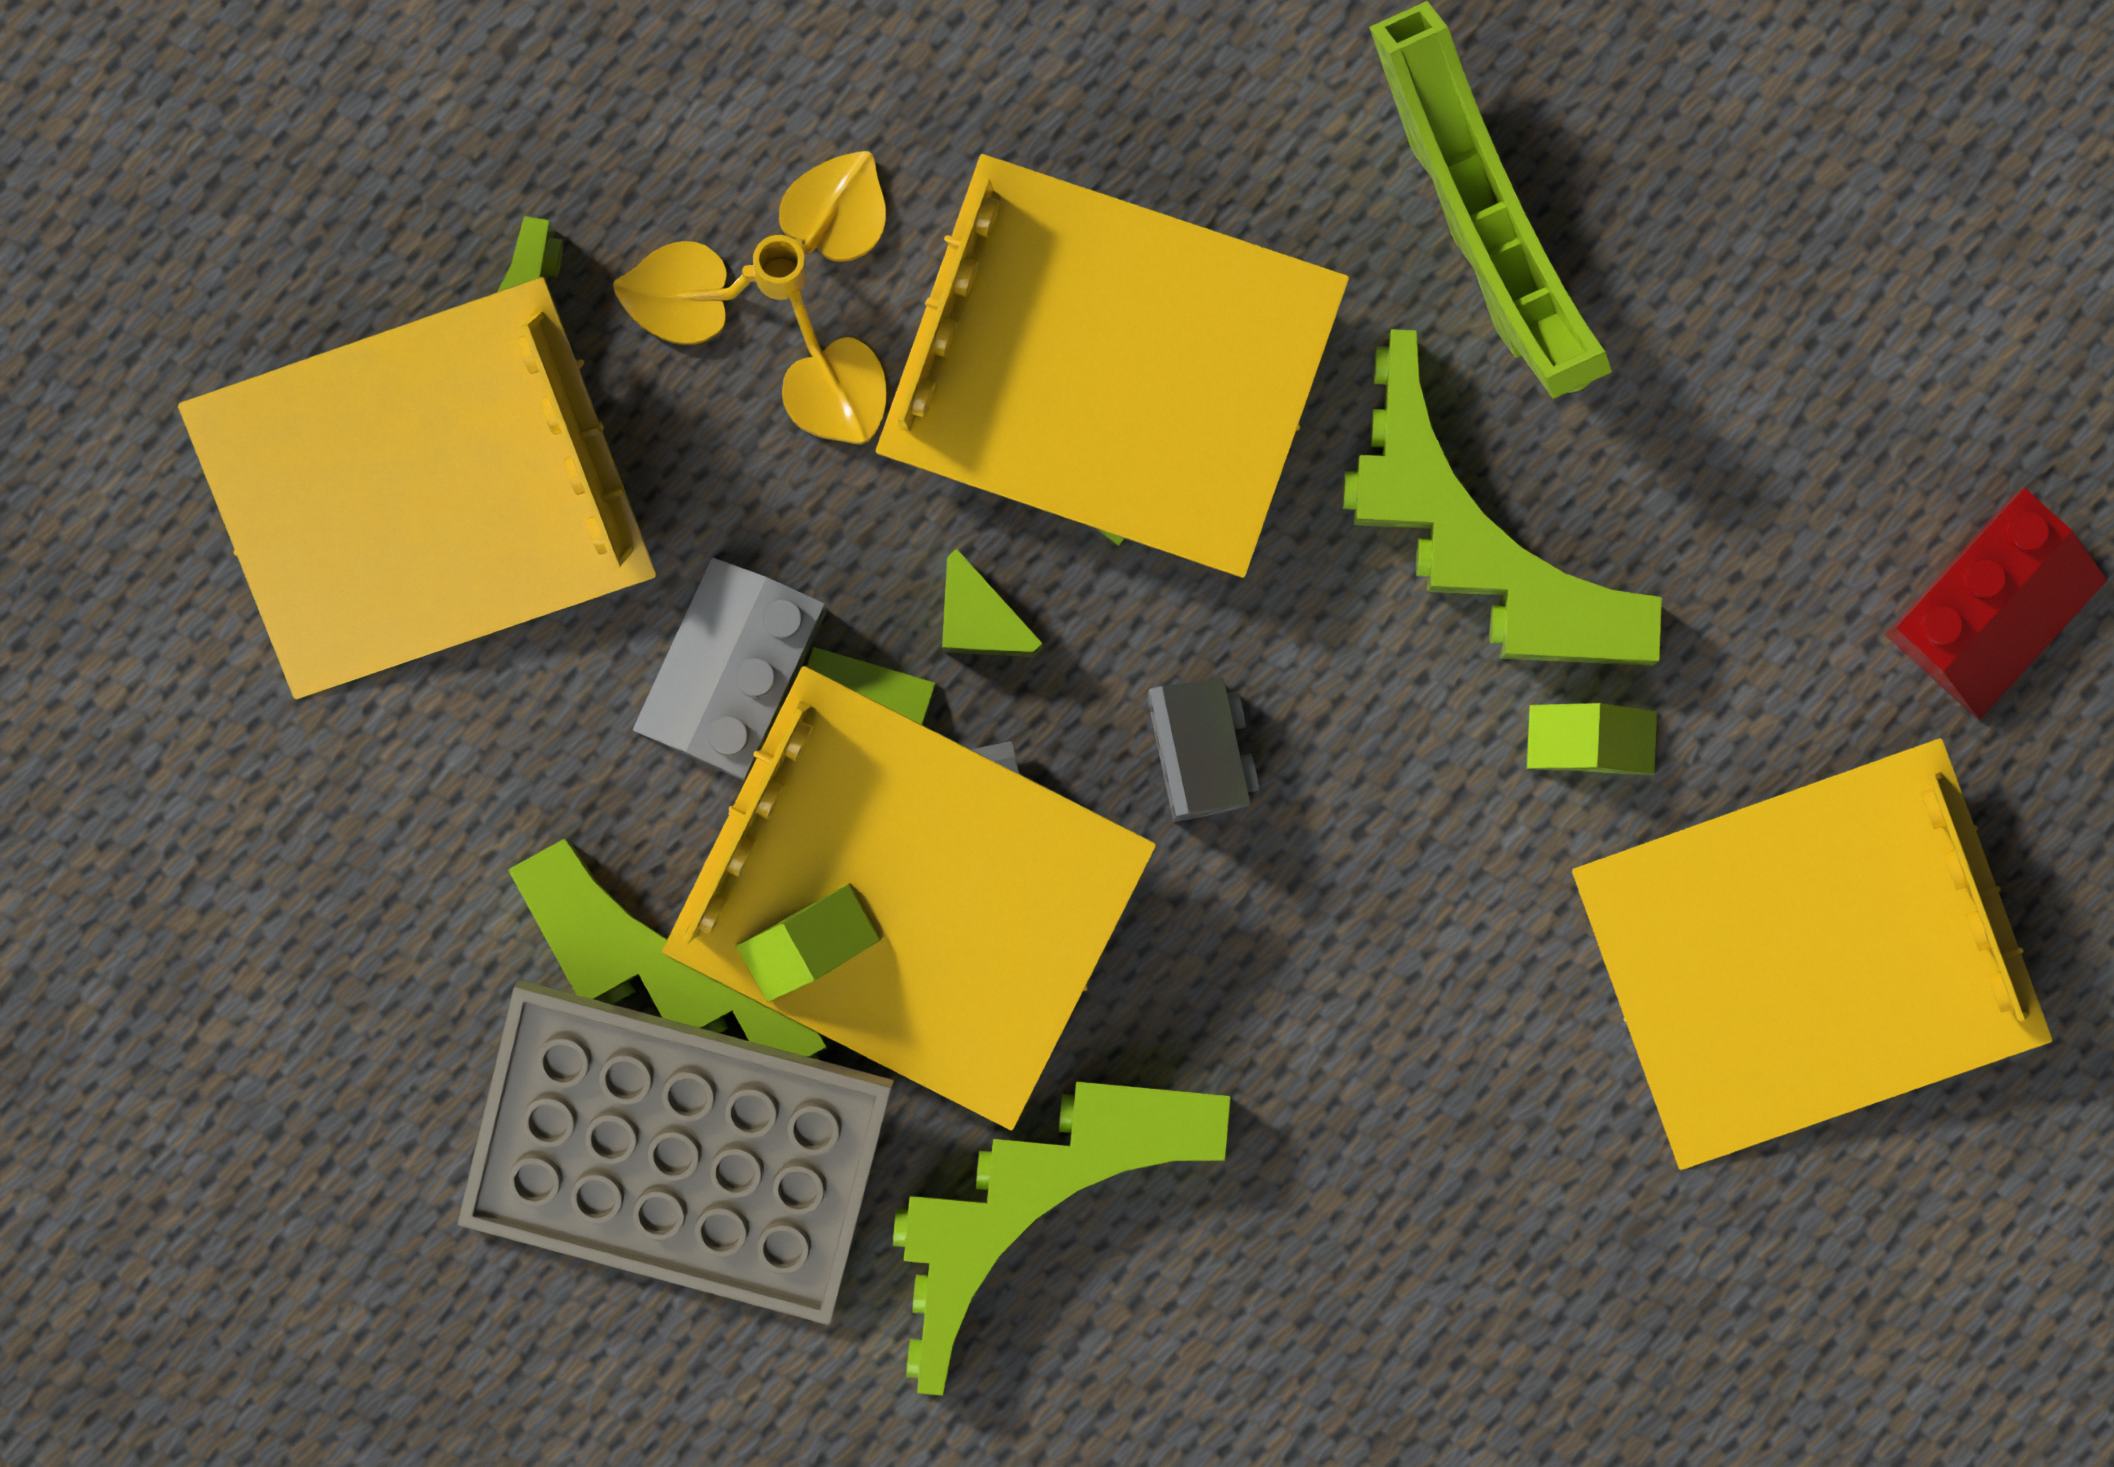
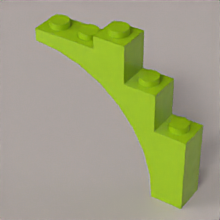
[1369,1,1612,399]
[1342,329,1662,666]
[508,838,829,1060]
[893,1082,1231,1396]

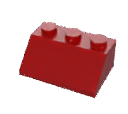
[1884,488,2107,721]

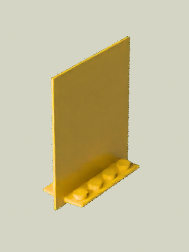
[876,154,1349,578]
[178,277,656,699]
[662,666,1156,1130]
[1572,738,2052,1170]

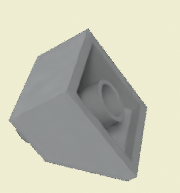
[1147,678,1259,823]

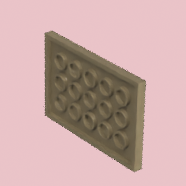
[457,980,894,1325]

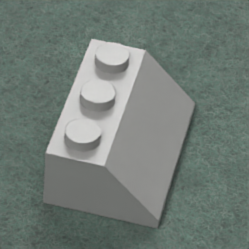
[633,557,828,781]

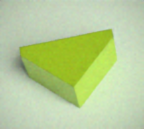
[942,549,1043,657]
[1526,703,1657,775]
[736,883,881,1002]

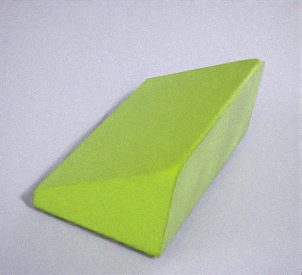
[807,647,936,725]

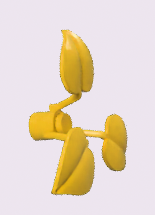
[613,151,887,445]

